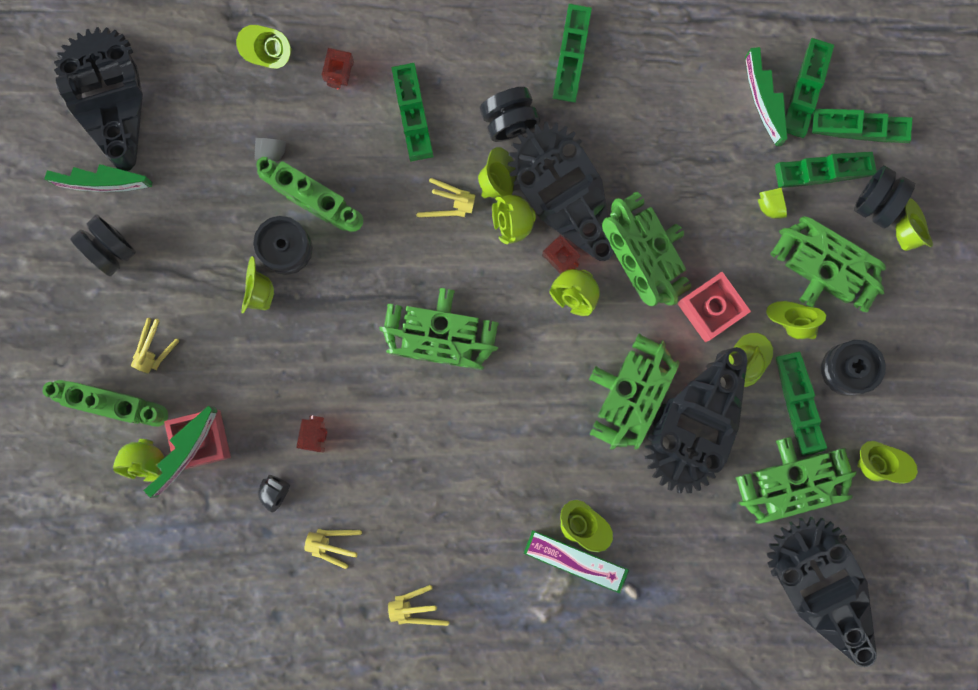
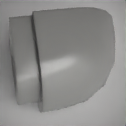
[255,138,287,162]

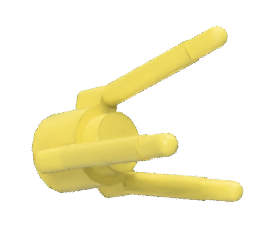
[416,178,475,217]
[131,318,179,374]
[305,529,362,569]
[388,585,450,626]

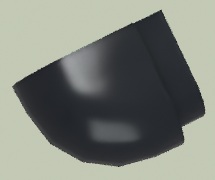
[258,475,290,513]

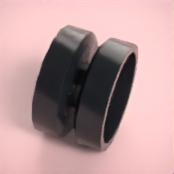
[479,87,541,142]
[854,165,916,229]
[70,214,136,277]
[253,216,313,275]
[821,340,886,396]

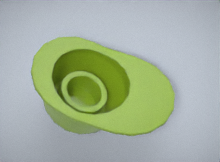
[236,25,292,69]
[478,147,516,198]
[895,198,933,251]
[241,256,274,313]
[766,301,826,339]
[729,333,773,387]
[857,441,918,484]
[560,500,613,552]

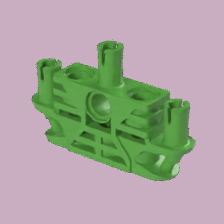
[256,157,363,232]
[602,192,691,306]
[770,216,886,312]
[379,288,499,370]
[589,333,680,450]
[43,380,168,427]
[735,437,857,524]

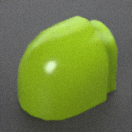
[757,188,787,219]

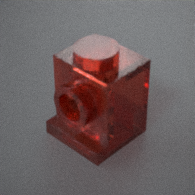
[321,48,354,89]
[542,235,581,274]
[296,415,327,453]

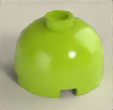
[492,195,536,244]
[550,269,600,316]
[113,439,165,482]

